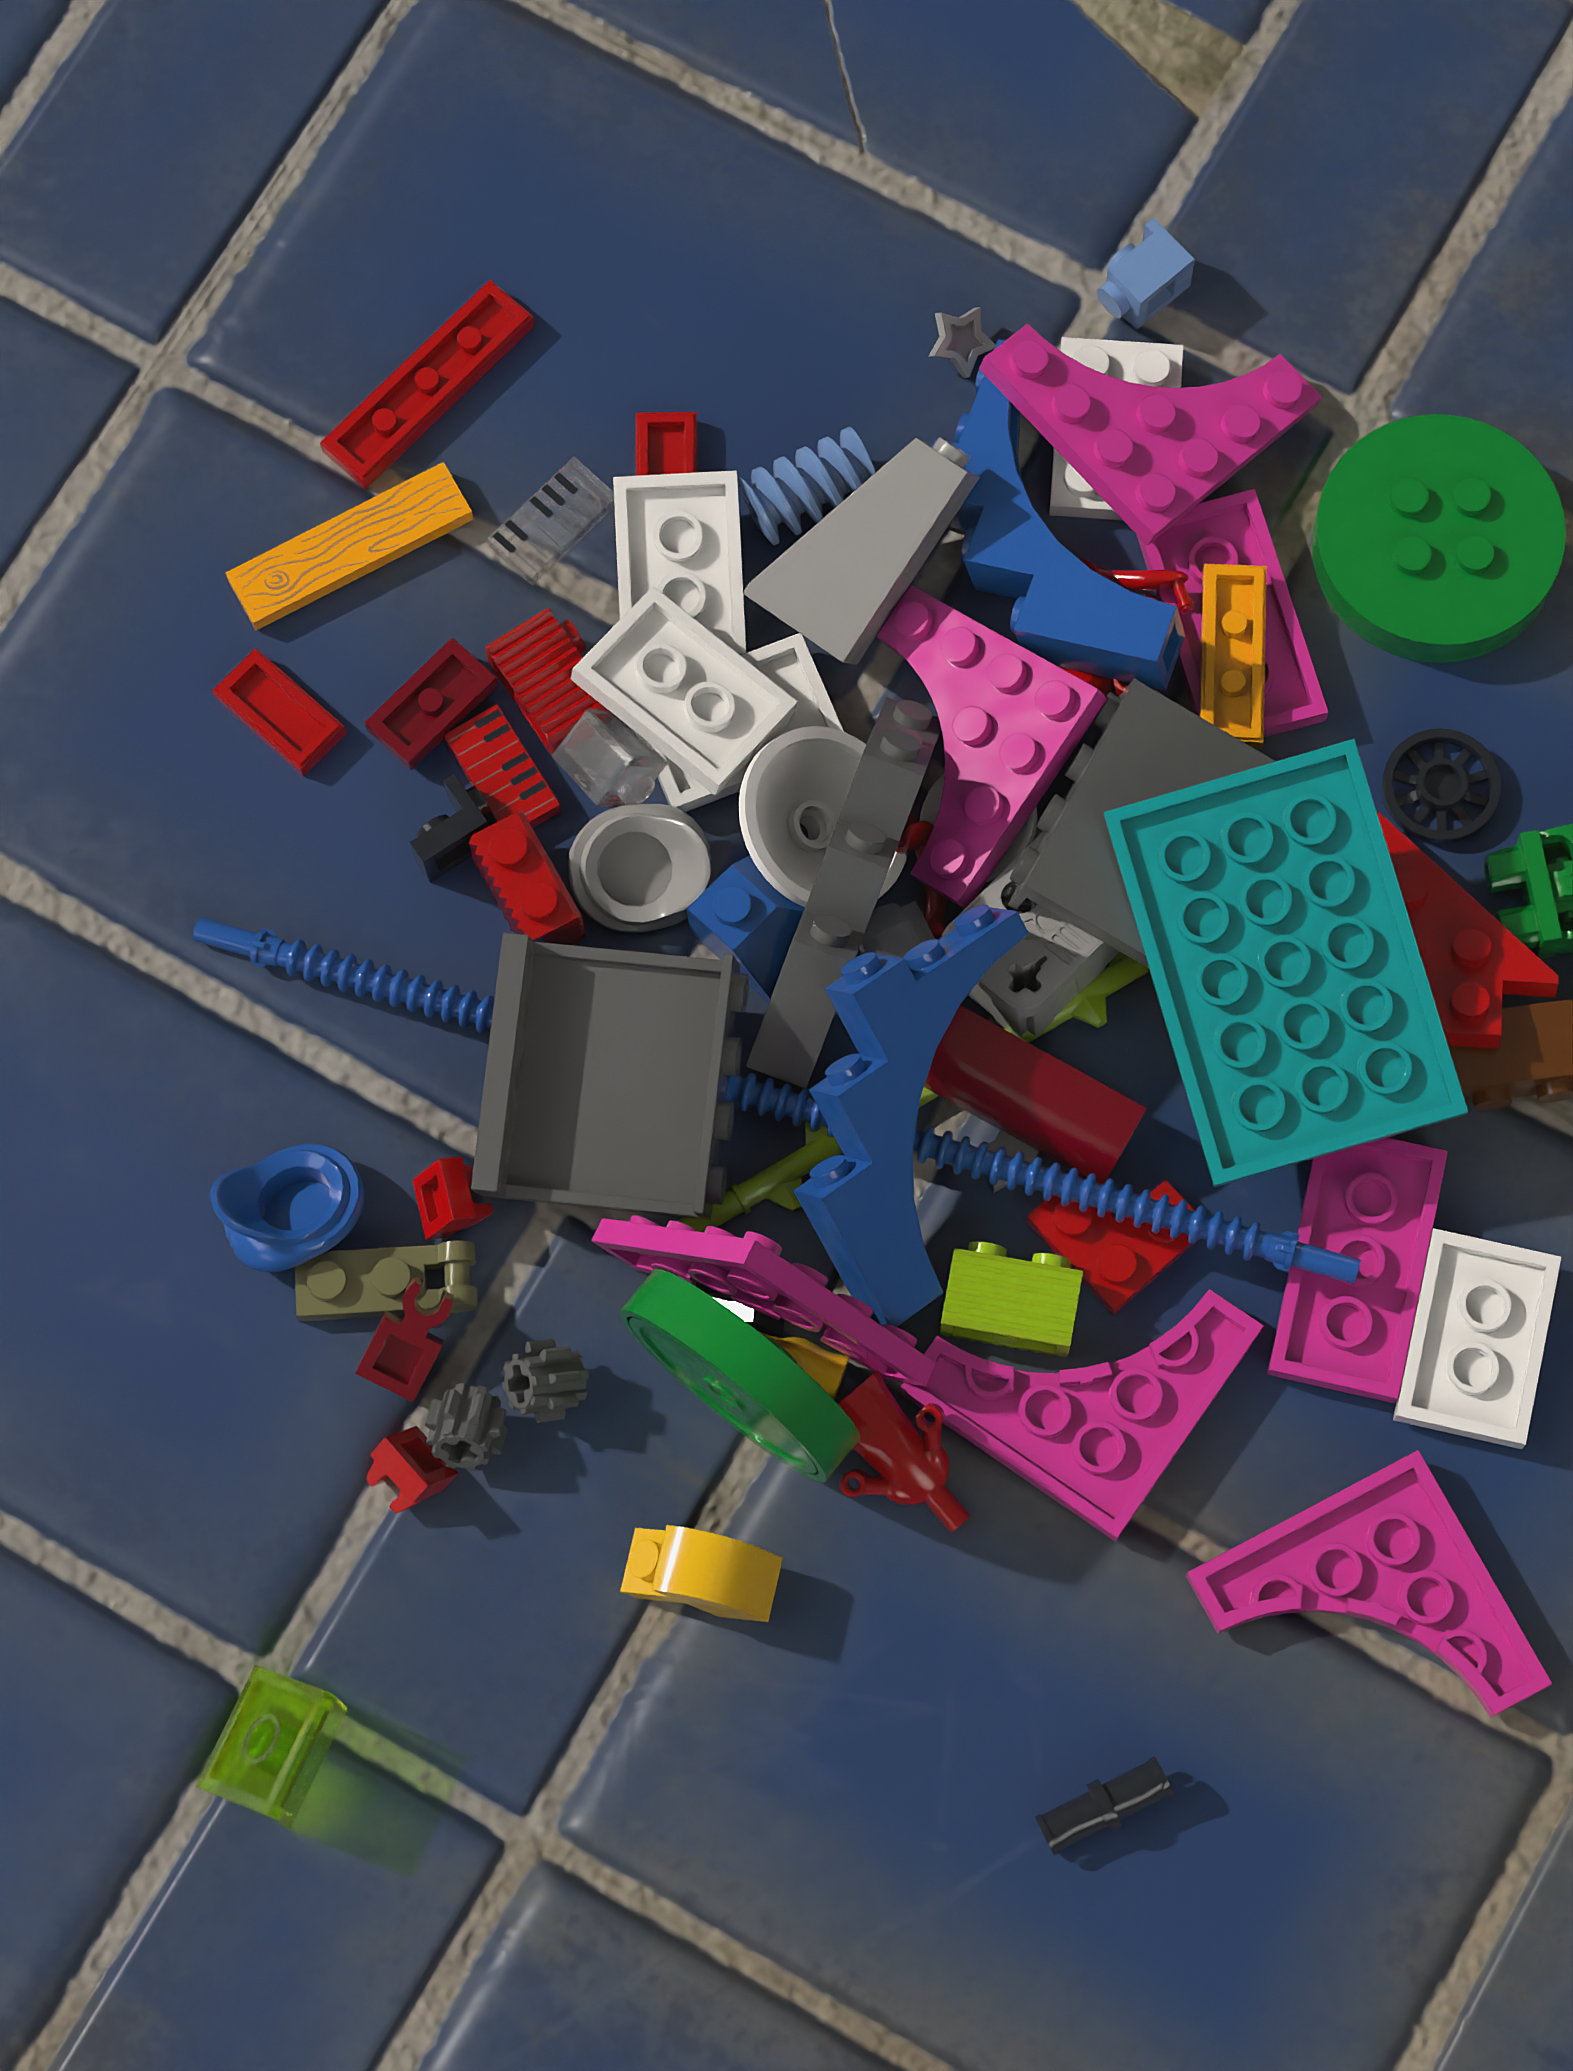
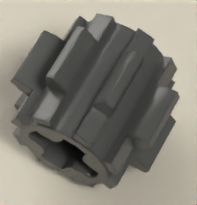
[502,1339,589,1423]
[425,1383,508,1471]

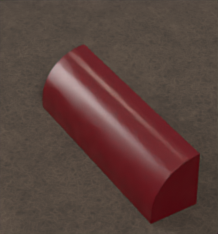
[924,1005,1147,1184]

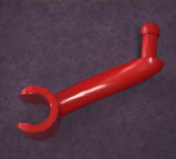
[1078,558,1194,613]
[896,813,947,940]

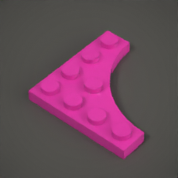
[979,323,1322,546]
[876,585,1107,909]
[591,1215,936,1387]
[900,1289,1264,1542]
[1186,1450,1552,1718]

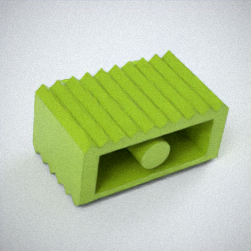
[940,1241,1083,1357]

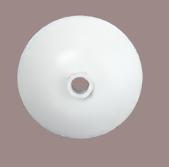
[739,726,908,907]

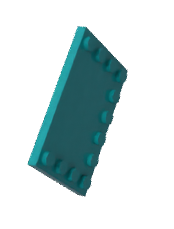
[1104,739,1468,1187]

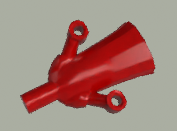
[838,1370,971,1533]

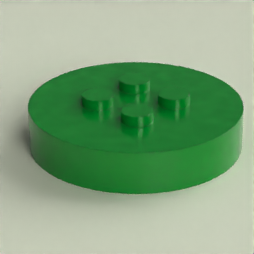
[1312,414,1566,663]
[619,1269,860,1482]

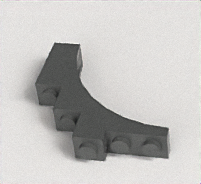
[746,697,941,1088]

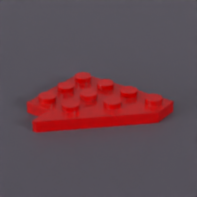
[1377,812,1558,1049]

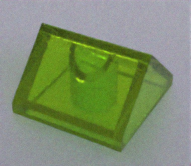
[196,1665,348,1830]

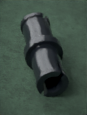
[1035,1757,1174,1856]

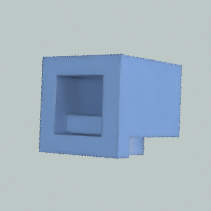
[1097,218,1195,330]

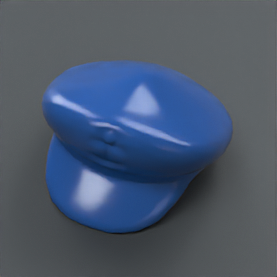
[210,1144,365,1272]

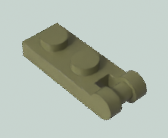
[295,1241,478,1322]

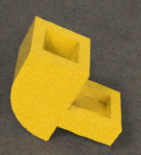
[620,1525,783,1622]

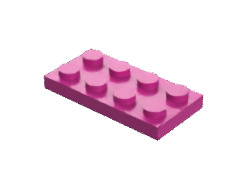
[1136,489,1329,737]
[1267,1138,1448,1404]

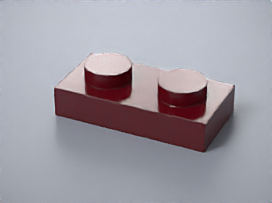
[364,637,498,771]

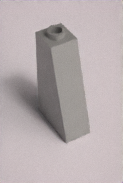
[743,437,980,665]

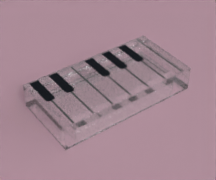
[487,457,615,586]

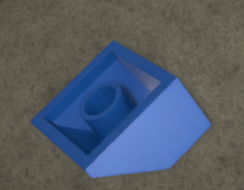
[687,855,868,1004]

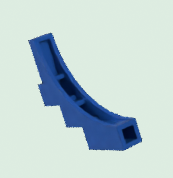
[933,339,1185,691]
[794,905,1029,1327]

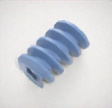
[738,427,875,545]

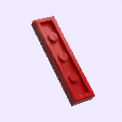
[320,279,535,490]

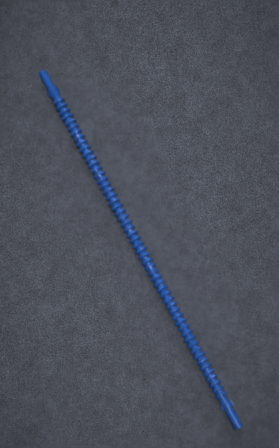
[193,917,1361,1285]

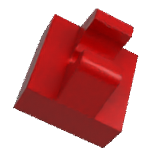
[412,1156,493,1240]
[366,1426,459,1513]

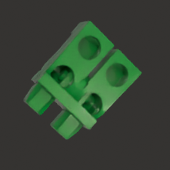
[1483,824,1573,959]

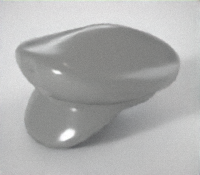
[568,804,713,933]

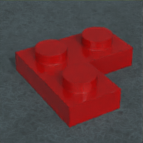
[1026,1179,1199,1316]

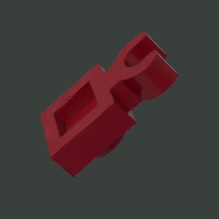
[355,1277,454,1402]

